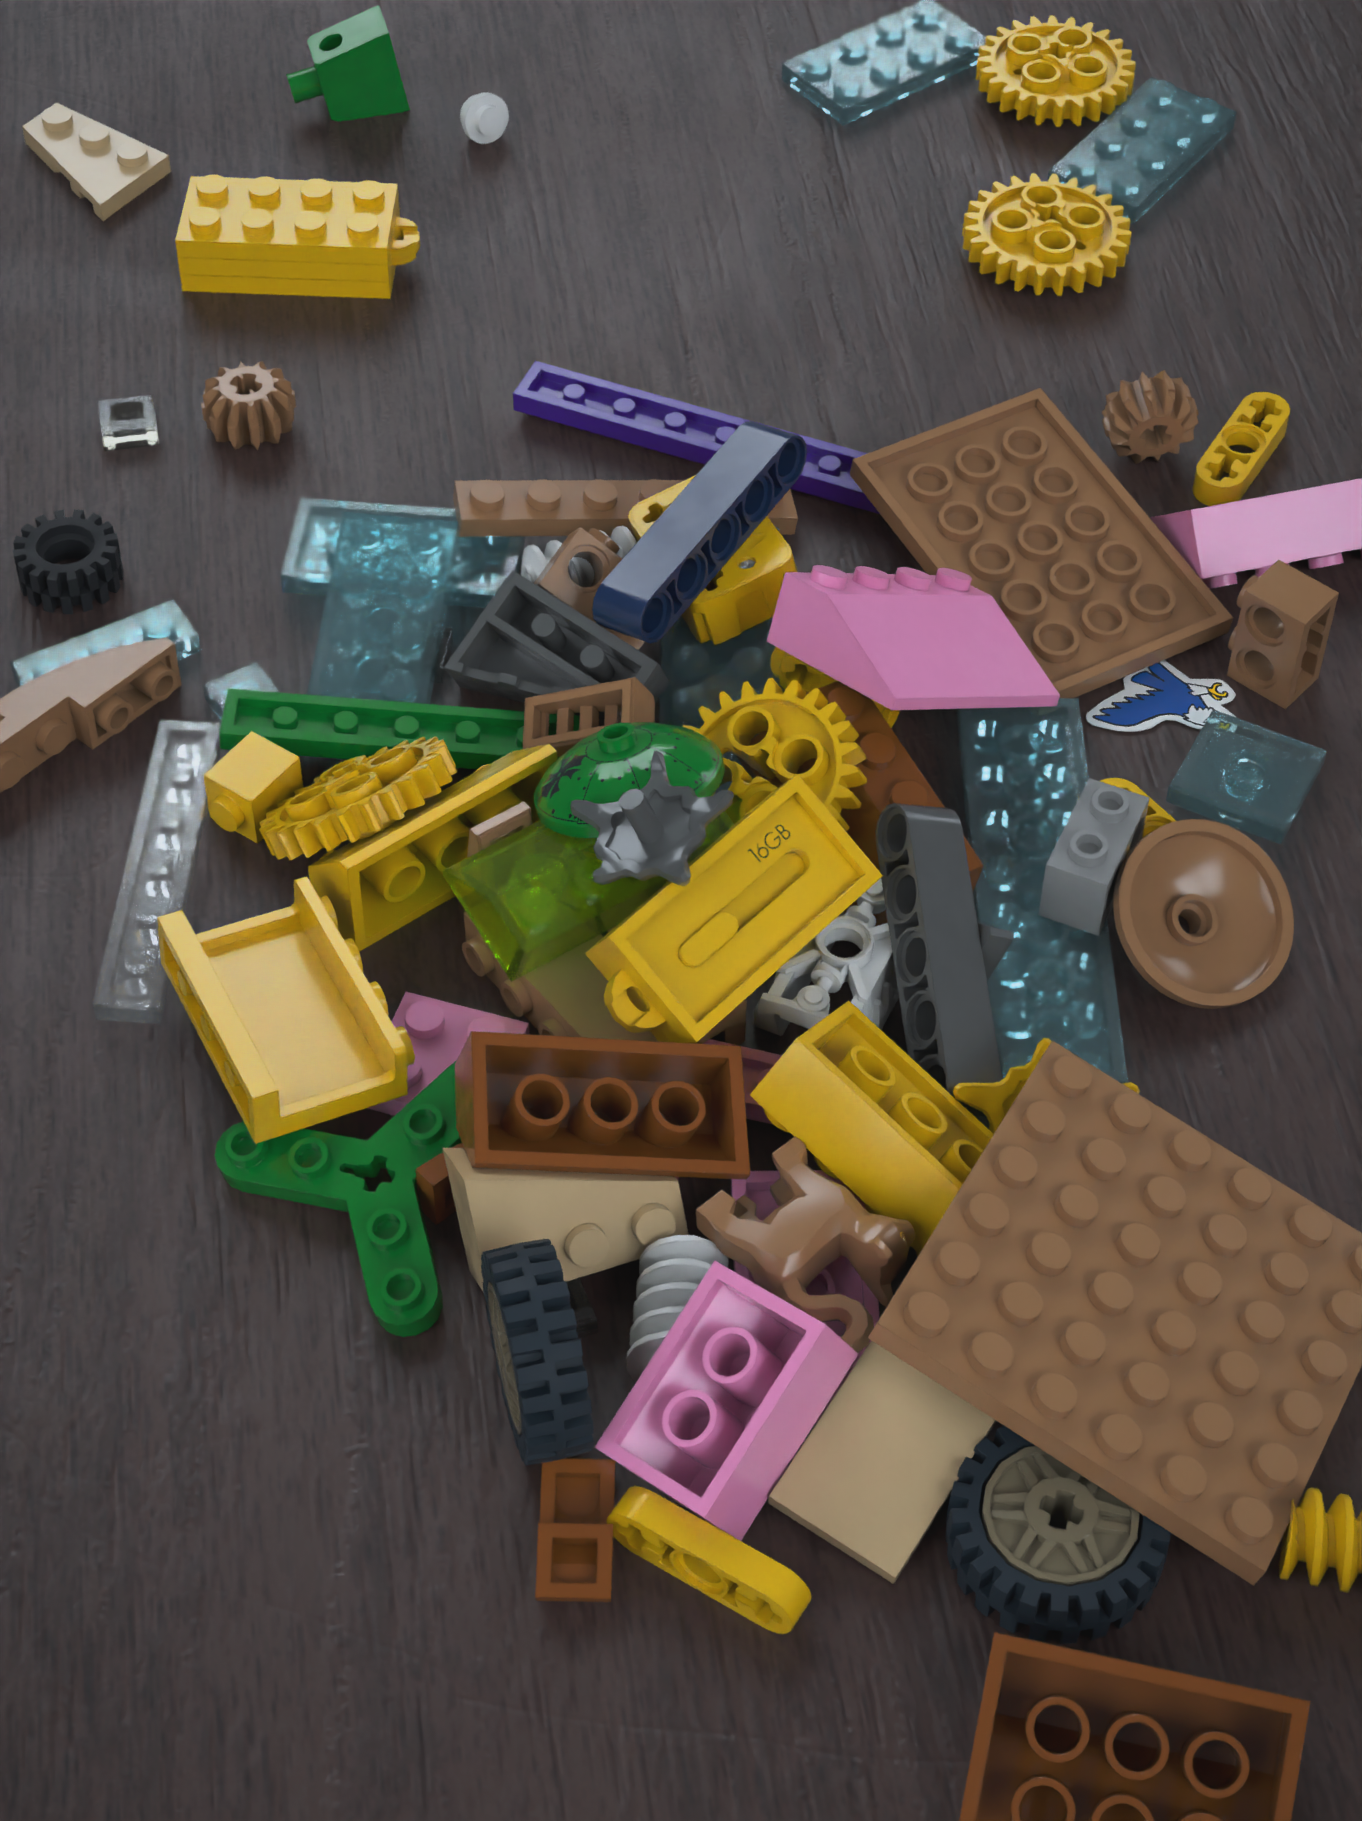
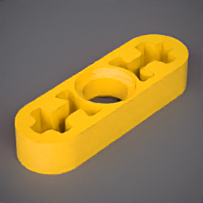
[1192,392,1290,506]
[606,1486,812,1634]

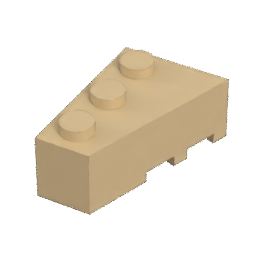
[443,1148,689,1293]

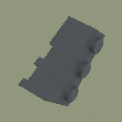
[444,570,670,723]

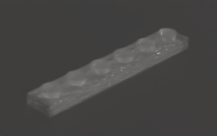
[92,720,221,1024]

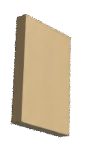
[768,1341,996,1584]

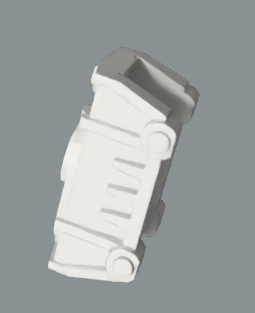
[753,878,899,1036]

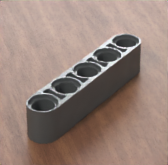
[876,803,1003,1116]

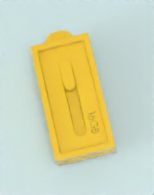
[175,175,420,299]
[585,774,883,1043]

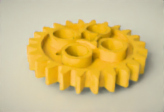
[975,15,1136,127]
[962,173,1132,296]
[683,678,867,854]
[259,736,457,860]

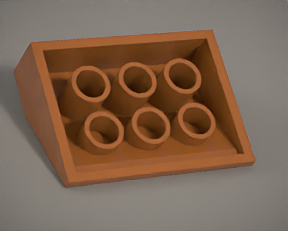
[959,1631,1311,1821]

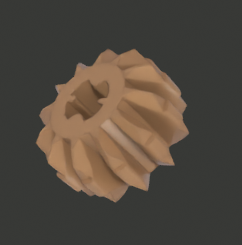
[201,361,296,450]
[1102,370,1199,464]

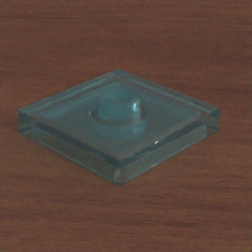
[1166,709,1327,844]

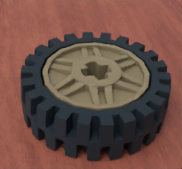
[481,1239,594,1466]
[946,1426,1171,1644]

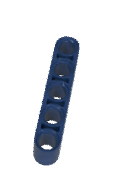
[592,421,807,644]

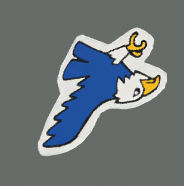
[1086,660,1239,732]

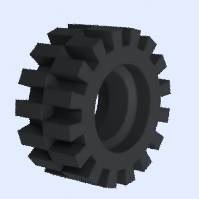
[13,509,124,614]

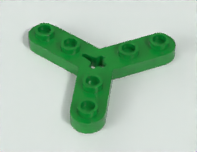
[214,1061,462,1337]

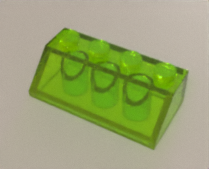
[442,793,734,982]

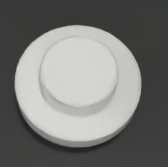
[460,92,509,144]

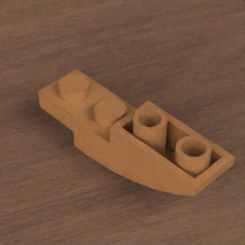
[0,638,181,793]

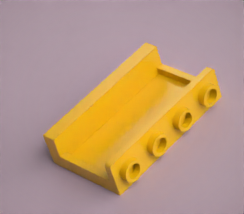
[157,876,415,1144]

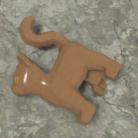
[696,1137,916,1353]

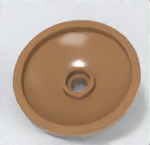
[1113,819,1294,1009]

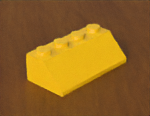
[308,744,559,952]
[750,1000,994,1257]

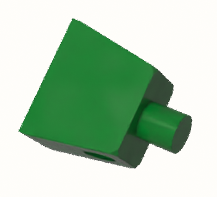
[286,5,410,122]

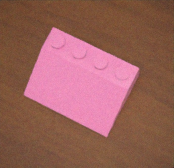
[766,565,1060,710]

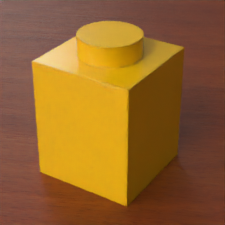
[203,731,303,844]

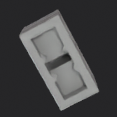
[1038,778,1150,936]

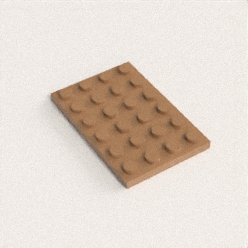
[850,388,1233,714]

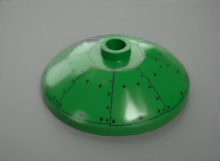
[534,722,725,838]

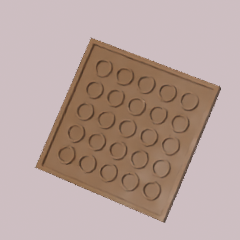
[868,1040,1362,1585]

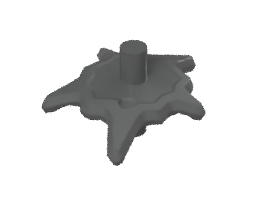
[570,750,734,886]

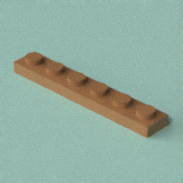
[453,479,798,537]

